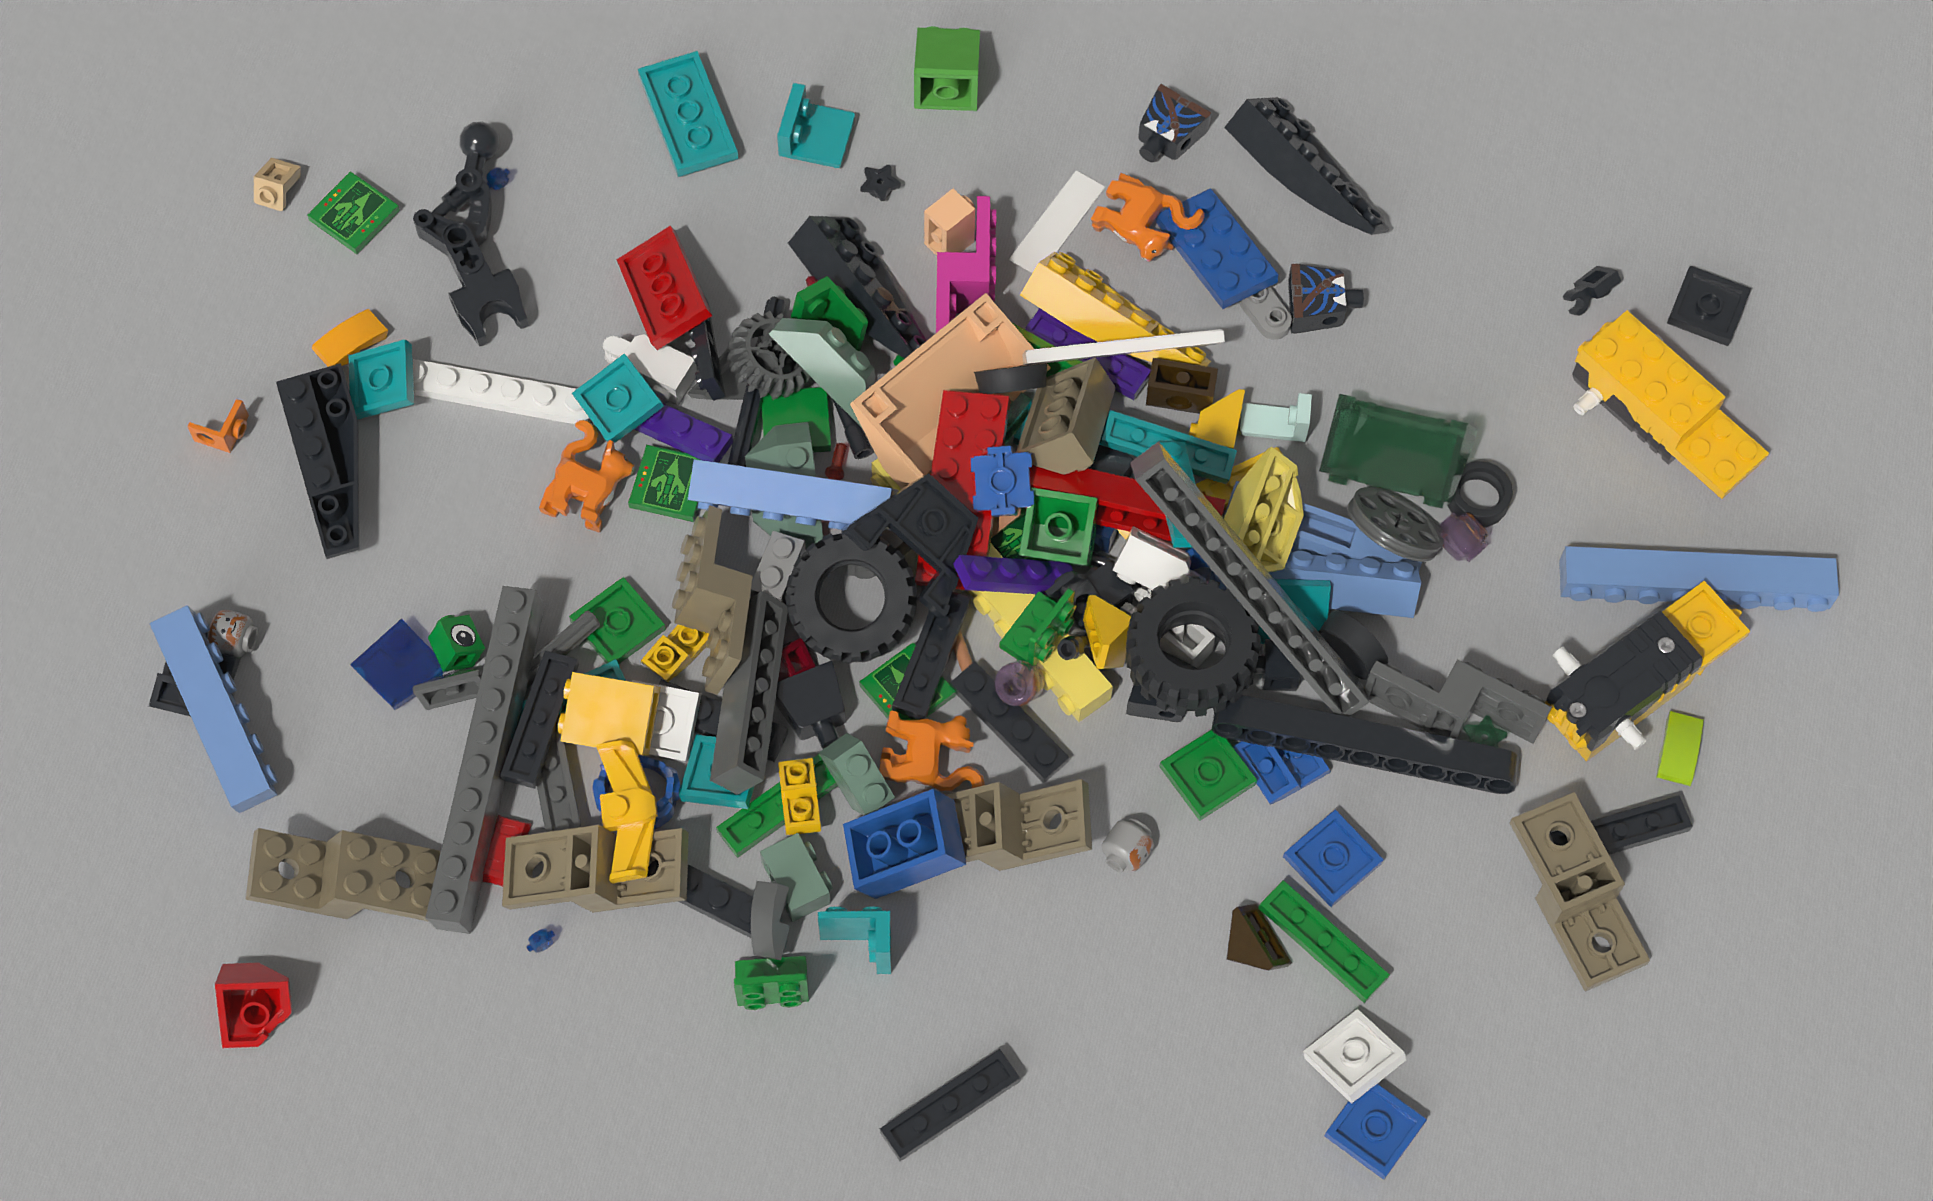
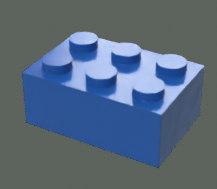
[843,789,967,899]

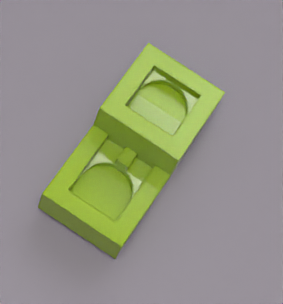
[1656,711,1704,786]

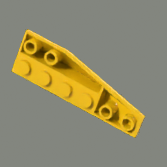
[1020,251,1211,367]

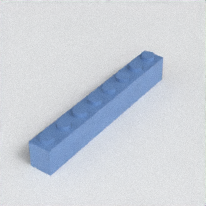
[1559,546,1839,612]

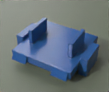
[970,446,1034,517]

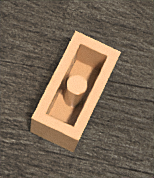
[924,188,975,256]

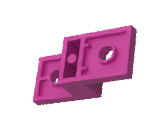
[936,196,997,333]

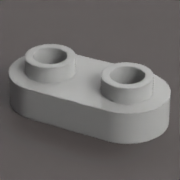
[1239,287,1292,340]

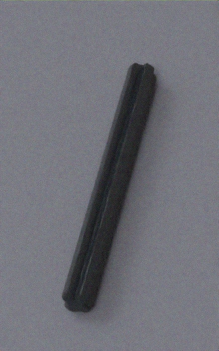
[728,296,786,467]

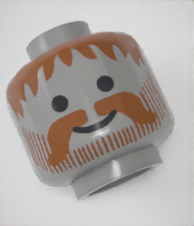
[205,610,258,658]
[1102,819,1154,872]

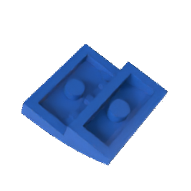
[1233,741,1331,805]

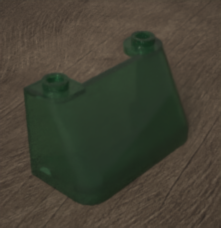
[1319,394,1478,509]

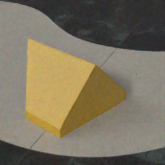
[1083,595,1131,669]

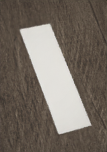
[1009,170,1105,273]

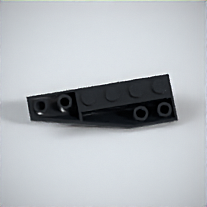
[1224,97,1389,235]
[788,216,926,359]
[276,363,360,559]

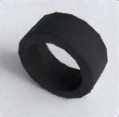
[1446,461,1513,528]

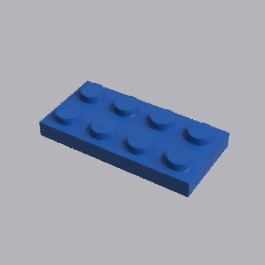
[1156,188,1278,309]

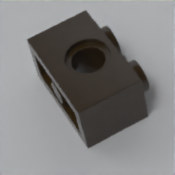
[1146,358,1218,414]

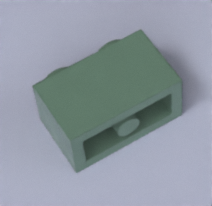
[819,733,895,816]
[760,833,833,922]

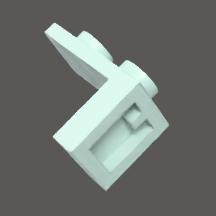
[1239,393,1312,442]

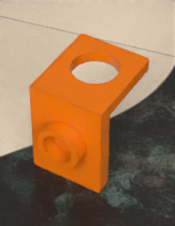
[187,399,249,453]

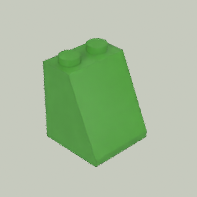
[914,26,980,111]

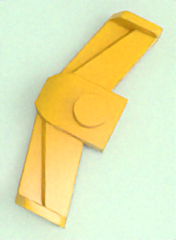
[596,740,658,884]

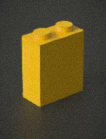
[558,672,661,755]

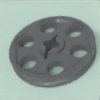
[1347,487,1444,562]

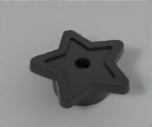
[860,164,901,201]

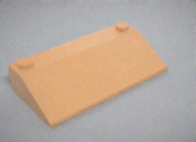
[850,293,1050,489]

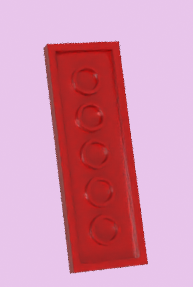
[915,390,1011,592]

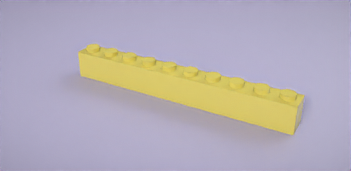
[870,458,1113,722]

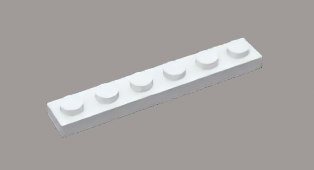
[413,359,591,424]

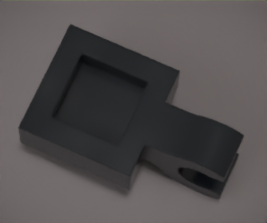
[1563,266,1621,316]

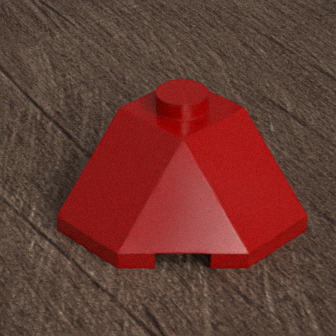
[215,962,292,1048]

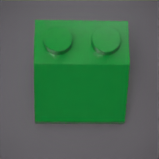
[1019,488,1098,567]

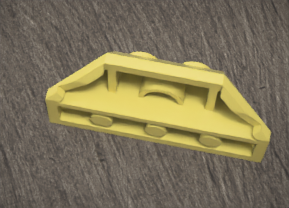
[1224,447,1304,573]

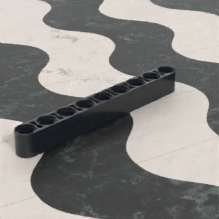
[1212,695,1519,794]

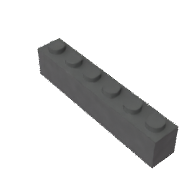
[710,591,788,795]

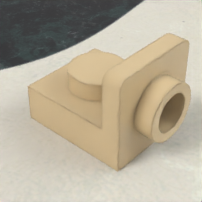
[254,157,301,211]

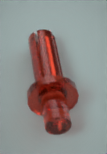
[825,443,847,480]

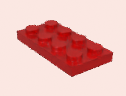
[616,225,712,350]

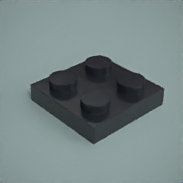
[1667,266,1751,346]

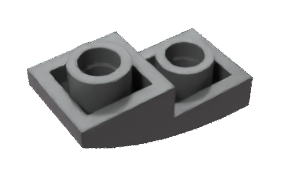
[751,881,790,960]

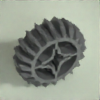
[727,311,811,400]

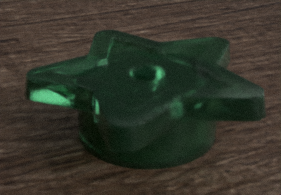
[1463,715,1508,747]

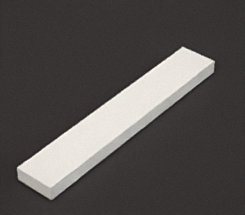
[1022,329,1225,365]

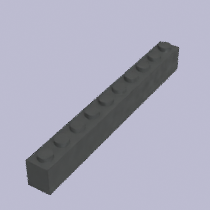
[1130,441,1369,717]
[425,586,545,934]

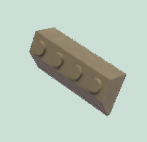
[1016,357,1116,475]

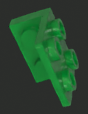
[791,276,868,351]
[999,588,1076,670]
[734,956,809,1010]

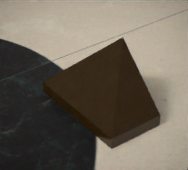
[1226,904,1292,971]

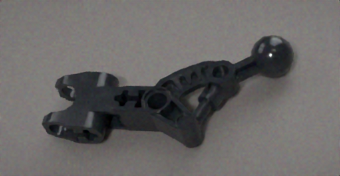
[413,121,529,346]

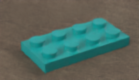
[638,51,738,177]

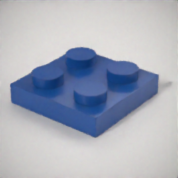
[1283,810,1384,907]
[1324,1084,1427,1180]

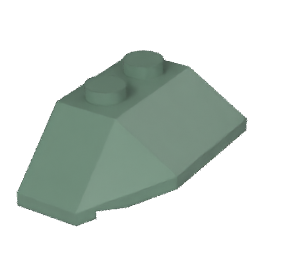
[769,318,875,427]
[745,422,823,548]

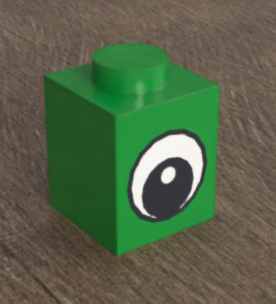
[428,614,485,672]

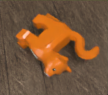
[1091,173,1204,262]
[539,420,634,533]
[879,711,985,791]

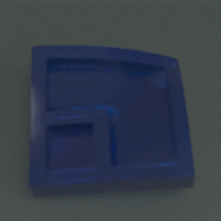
[350,618,445,710]

